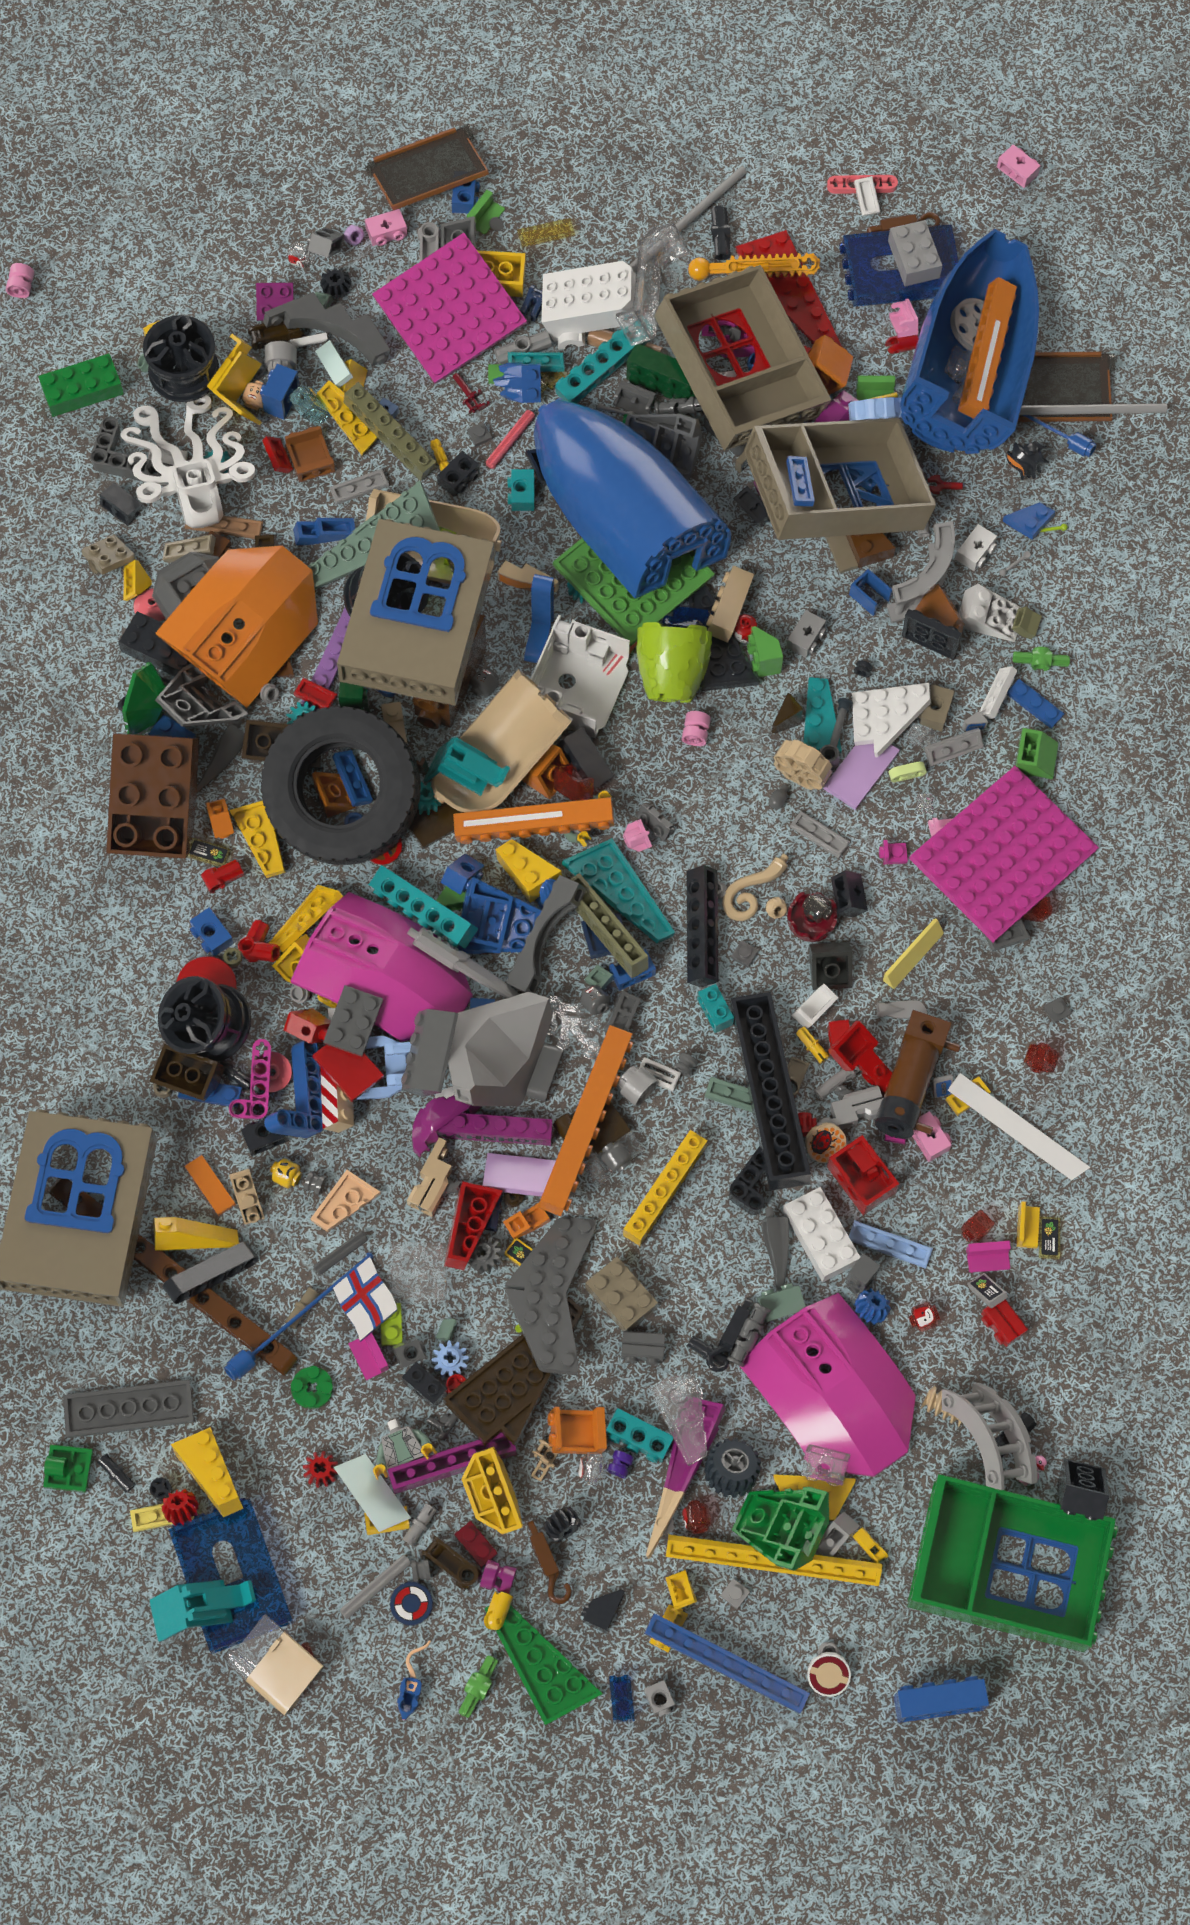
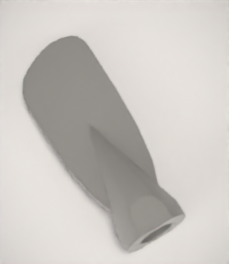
[876,1000,927,1019]

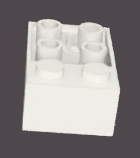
[959,584,1021,642]

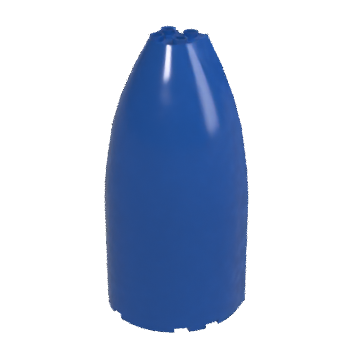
[900,229,1039,454]
[533,398,731,599]

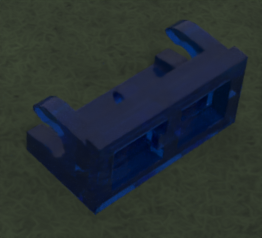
[609,1675,635,1723]

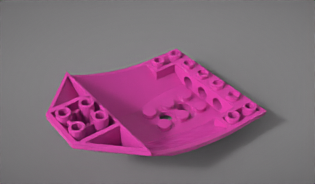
[291,892,473,1042]
[739,1293,916,1477]

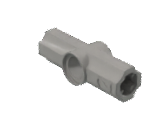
[494,330,552,364]

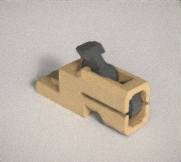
[407,1137,461,1217]

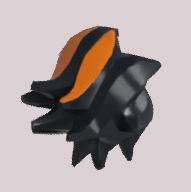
[1006,441,1049,480]

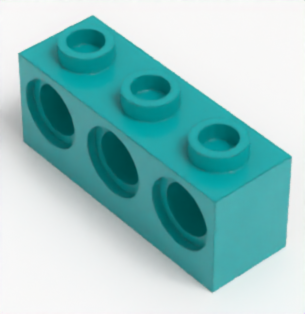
[606,1408,674,1463]

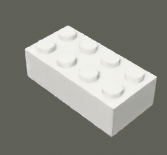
[783,1187,860,1282]

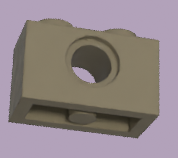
[918,684,954,732]

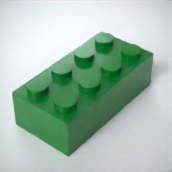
[38,353,124,417]

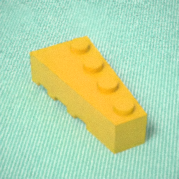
[171,1427,243,1517]

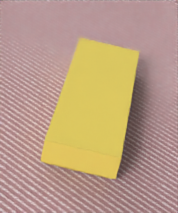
[130,1504,197,1532]

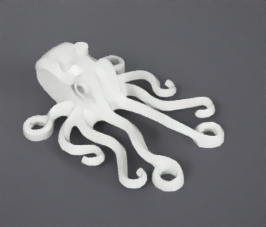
[121,395,255,528]

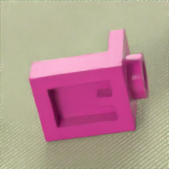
[879,840,908,865]

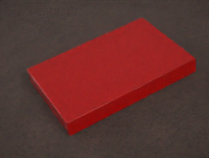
[313,1044,384,1102]

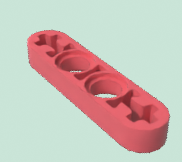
[827,175,898,194]

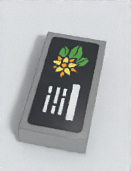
[967,1273,1008,1308]

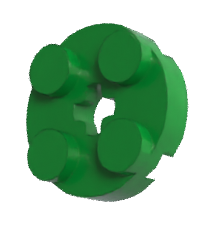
[291,1366,333,1409]

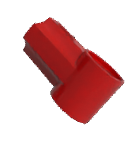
[201,859,244,894]

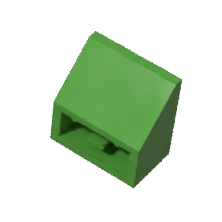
[747,626,783,678]
[1015,728,1059,780]

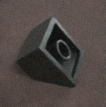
[809,942,852,990]

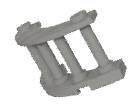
[887,521,955,623]
[942,1383,1038,1490]

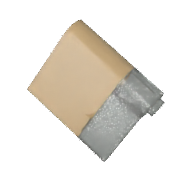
[226,1614,323,1716]

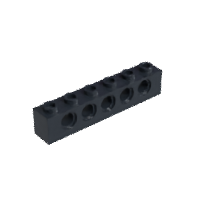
[686,865,719,987]

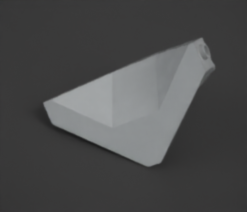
[448,992,553,1106]

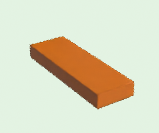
[185,1155,236,1216]

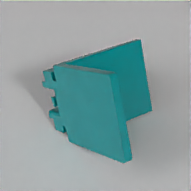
[423,737,510,796]
[150,1580,256,1642]

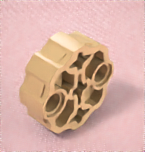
[773,740,832,790]

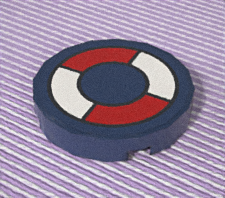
[390,1582,433,1626]

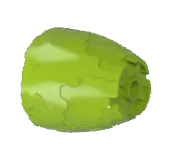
[636,622,712,703]

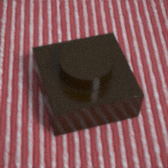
[255,534,275,548]

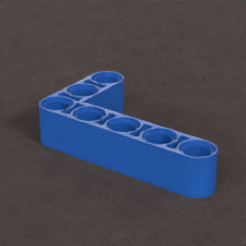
[524,574,554,663]
[264,1040,323,1138]

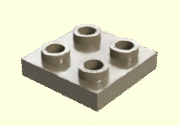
[82,534,135,575]

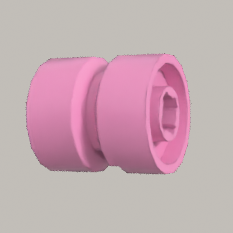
[6,263,34,298]
[682,711,711,747]

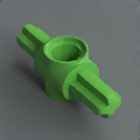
[1012,647,1070,671]
[459,1655,498,1718]

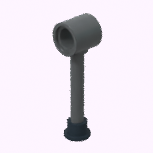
[820,698,853,771]

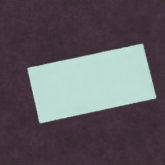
[334,1454,411,1532]

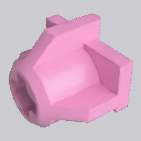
[623,819,652,852]

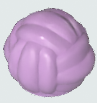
[344,225,364,246]

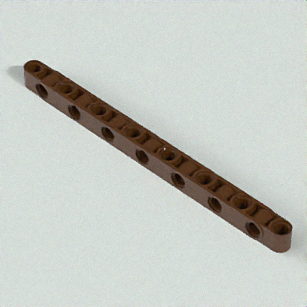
[48,1178,299,1376]

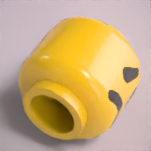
[270,1158,302,1189]

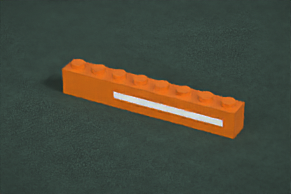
[958,277,1017,419]
[453,797,614,844]

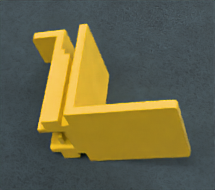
[207,334,262,425]

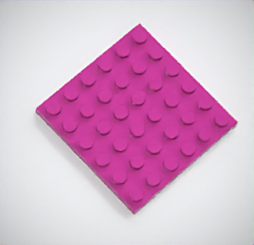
[372,233,527,384]

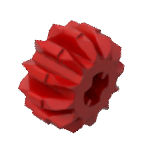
[303,1451,338,1488]
[161,1489,199,1526]

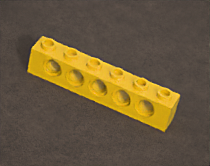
[623,1130,708,1246]

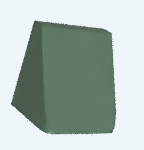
[436,1319,457,1343]

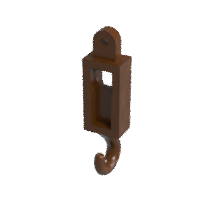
[867,212,941,239]
[527,1520,572,1604]

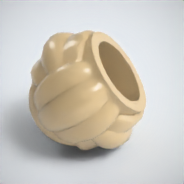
[766,897,787,919]

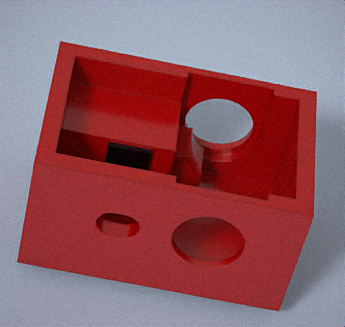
[827,1135,899,1215]

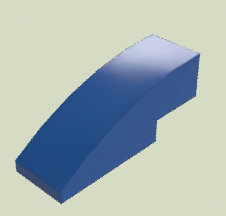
[293,518,355,546]

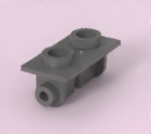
[636,804,676,841]

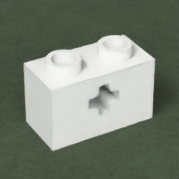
[955,524,997,571]

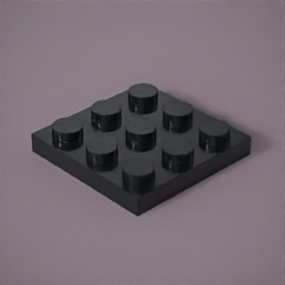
[901,609,961,660]

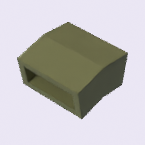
[1012,606,1042,639]

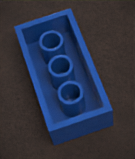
[893,1676,989,1723]

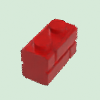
[981,1299,1028,1347]

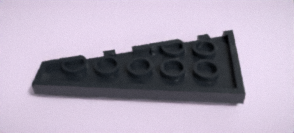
[687,584,759,691]

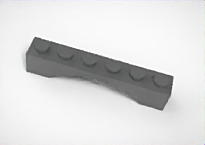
[506,875,587,993]

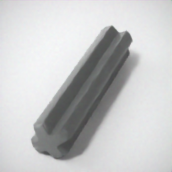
[313,1231,368,1275]

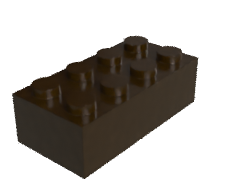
[242,719,324,769]

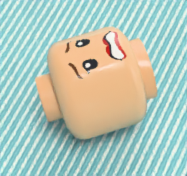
[242,381,266,410]

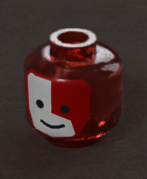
[908,1302,941,1332]
[682,1500,712,1534]

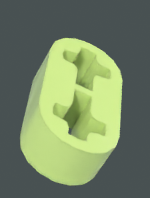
[889,762,927,783]

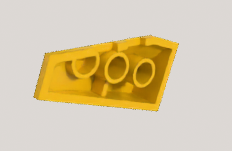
[272,934,337,1008]
[153,1217,239,1250]

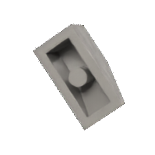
[816,1512,860,1557]

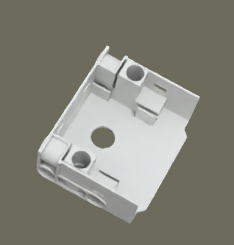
[531,615,630,738]

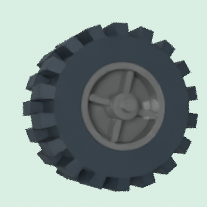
[704,1438,761,1498]

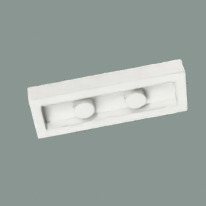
[980,666,1017,719]

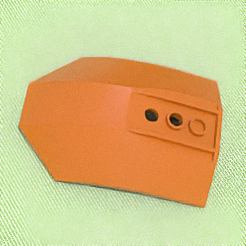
[155,545,318,709]

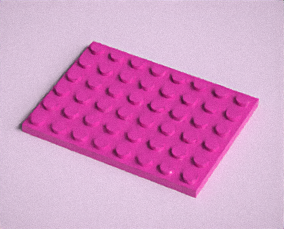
[909,765,1099,943]

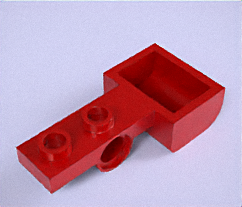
[828,1021,892,1096]

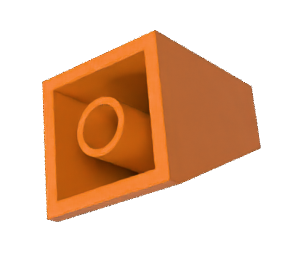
[808,335,854,395]
[521,744,573,799]

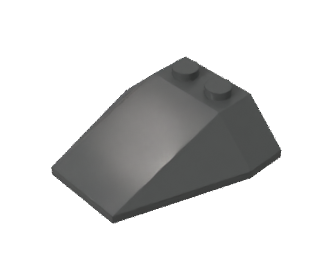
[625,414,703,481]
[155,664,248,727]

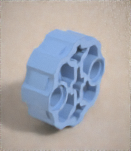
[848,397,902,421]

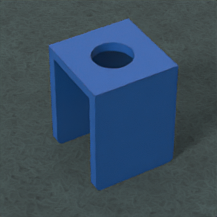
[849,569,892,616]

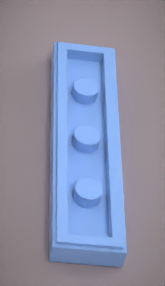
[849,1220,933,1269]

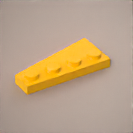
[316,380,378,456]
[269,885,343,952]

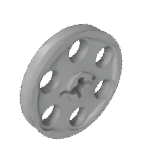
[950,298,984,351]

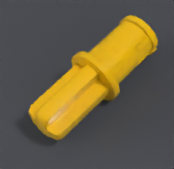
[796,1027,830,1064]

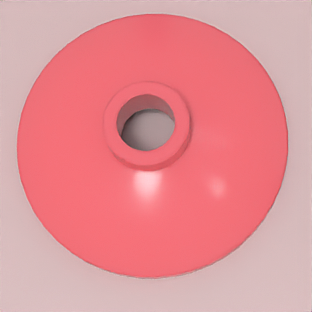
[134,589,165,621]
[255,1052,292,1092]

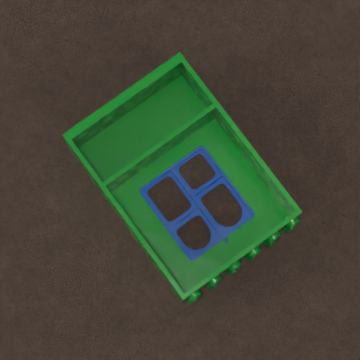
[907,1474,1118,1652]

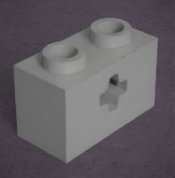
[786,610,827,658]

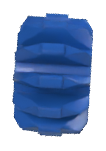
[854,1288,891,1325]

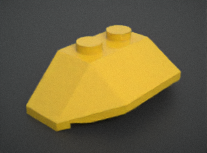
[461,1447,523,1534]

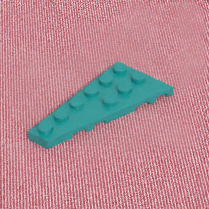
[562,838,675,944]

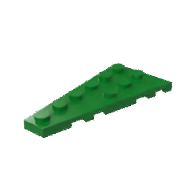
[484,1605,603,1726]

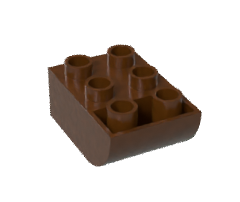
[106,733,199,859]

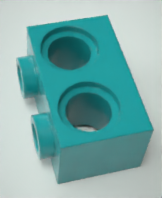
[697,984,734,1033]

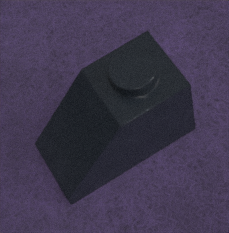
[581,1589,625,1633]

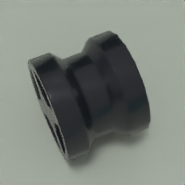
[150,1477,173,1501]

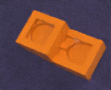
[503,1203,551,1239]

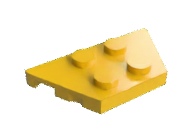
[773,1474,856,1521]

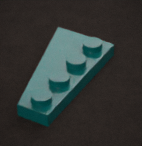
[803,677,842,753]

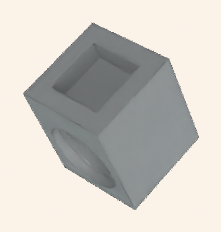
[644,1680,675,1717]

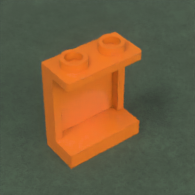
[547,1406,607,1454]

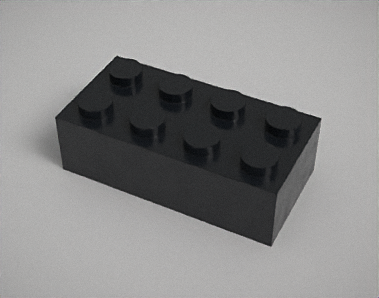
[118,611,191,677]
[1058,1458,1110,1520]

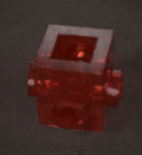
[1024,1043,1060,1074]

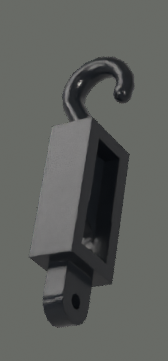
[706,1297,752,1372]

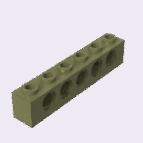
[343,382,436,481]
[570,873,648,978]

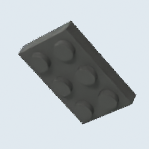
[323,985,383,1057]

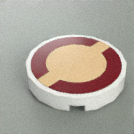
[807,1652,851,1697]

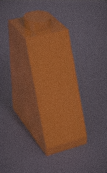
[915,584,965,632]

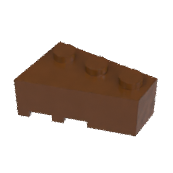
[846,506,896,568]

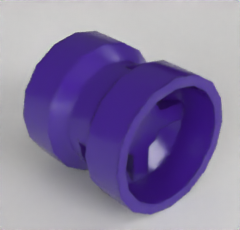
[607,1450,634,1479]

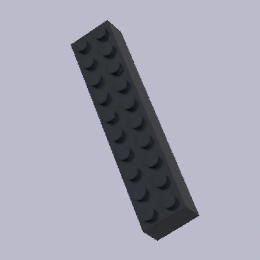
[731,992,811,1191]

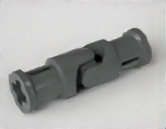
[655,396,702,414]
[727,1303,771,1367]

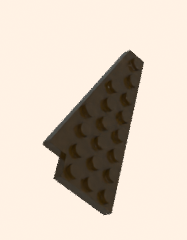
[443,1297,583,1446]

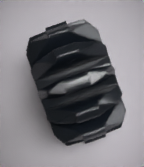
[320,266,352,299]
[543,1507,581,1542]

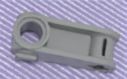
[418,222,441,261]

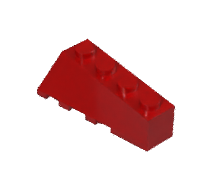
[444,1181,503,1270]

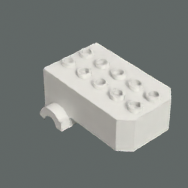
[542,261,641,350]

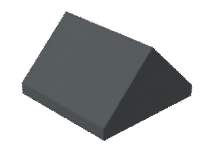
[440,216,476,248]

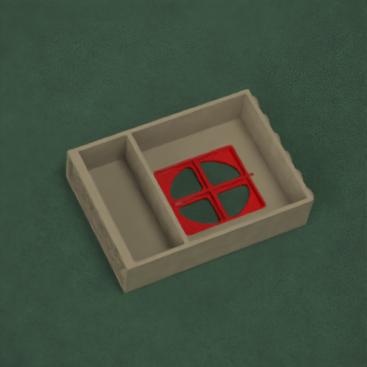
[654,265,831,451]

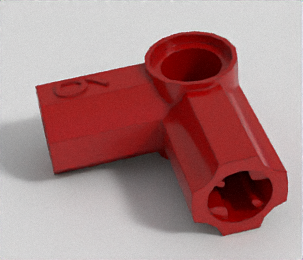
[238,920,280,963]

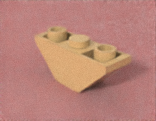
[229,1169,265,1225]

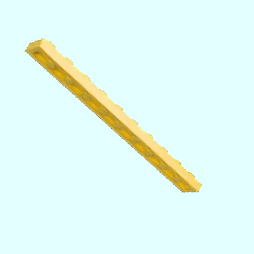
[666,1534,882,1586]

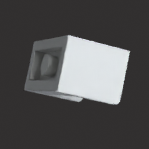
[791,984,838,1028]

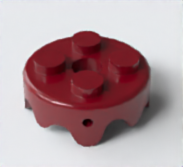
[787,892,837,942]

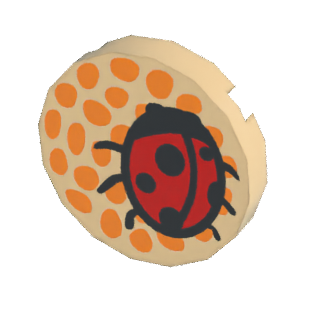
[805,1122,846,1163]

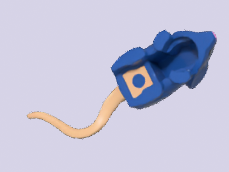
[397,1640,431,1720]

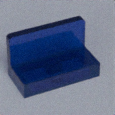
[663,606,710,628]

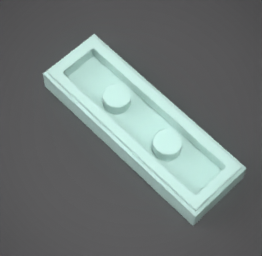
[315,340,353,388]

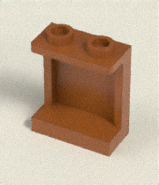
[285,426,335,482]

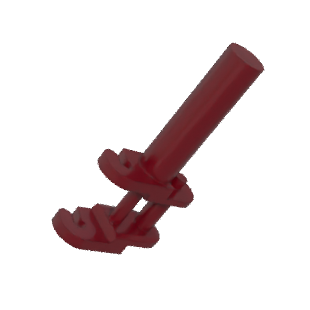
[453,373,491,414]

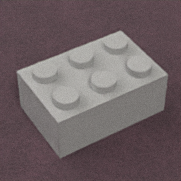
[888,220,942,286]

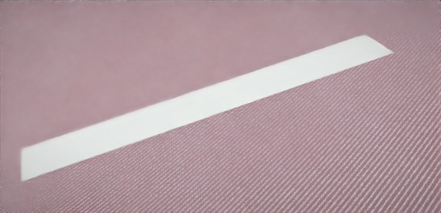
[948,1073,1090,1180]

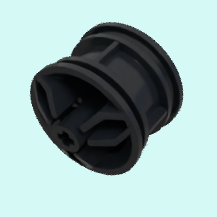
[143,315,220,402]
[343,552,430,616]
[158,976,251,1061]

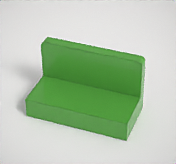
[467,190,505,235]
[856,376,895,401]

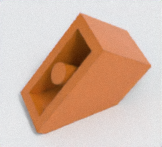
[206,798,234,838]

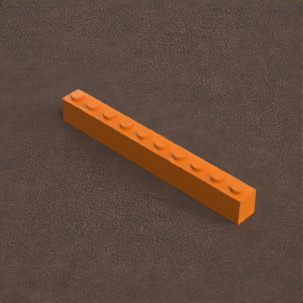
[538,1025,633,1216]

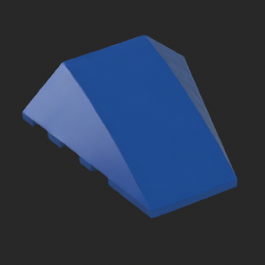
[457,877,542,954]

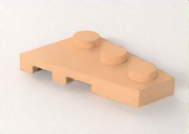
[311,1170,381,1232]

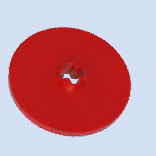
[176,956,237,989]

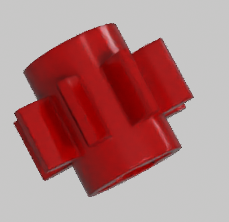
[798,1112,817,1136]

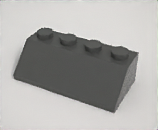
[401,1009,458,1097]

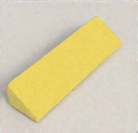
[883,918,944,989]

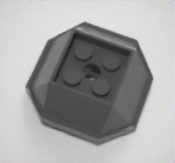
[152,552,219,620]

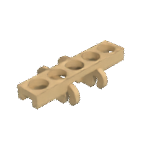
[531,1439,558,1482]

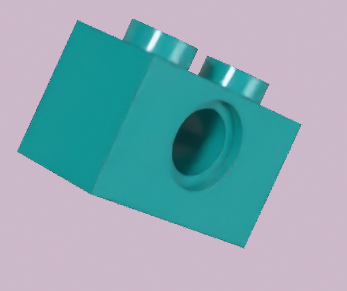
[507,469,534,511]

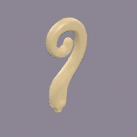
[722,854,789,921]

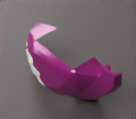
[412,1087,481,1157]

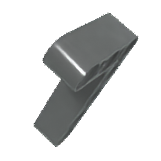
[90,416,173,487]

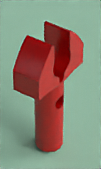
[927,475,963,494]

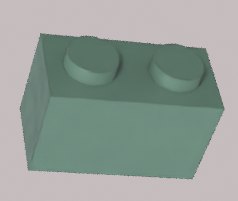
[757,1282,806,1322]

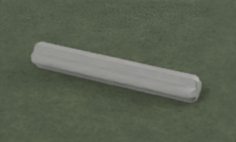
[340,1555,411,1619]

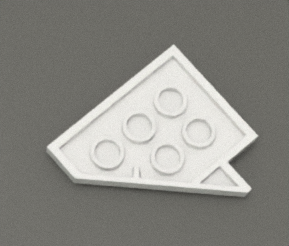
[852,683,931,757]

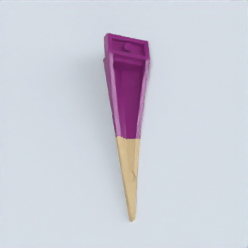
[646,1396,726,1560]

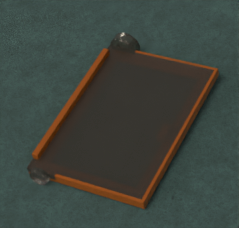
[365,123,489,211]
[1017,352,1115,422]

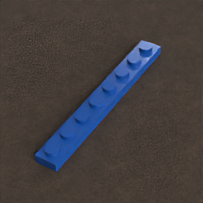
[644,1613,810,1714]

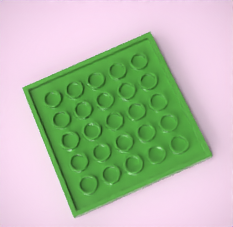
[552,538,715,647]

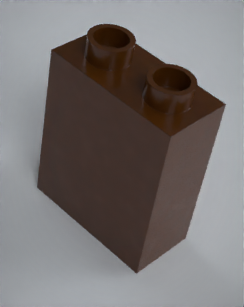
[413,614,486,729]

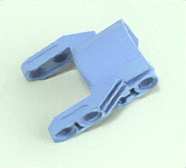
[355,1036,411,1101]

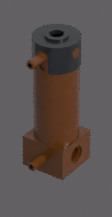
[874,1010,961,1139]

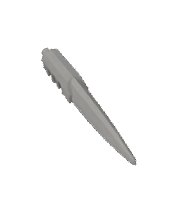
[407,927,520,998]

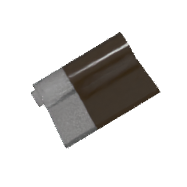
[553,1101,645,1185]

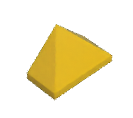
[123,559,152,601]
[666,1570,697,1610]

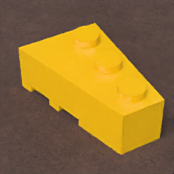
[495,839,562,903]

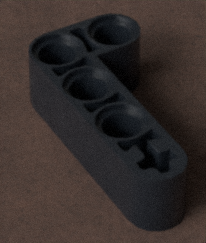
[728,1146,765,1215]

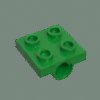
[43,1445,93,1493]

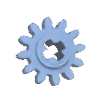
[431,1340,469,1378]

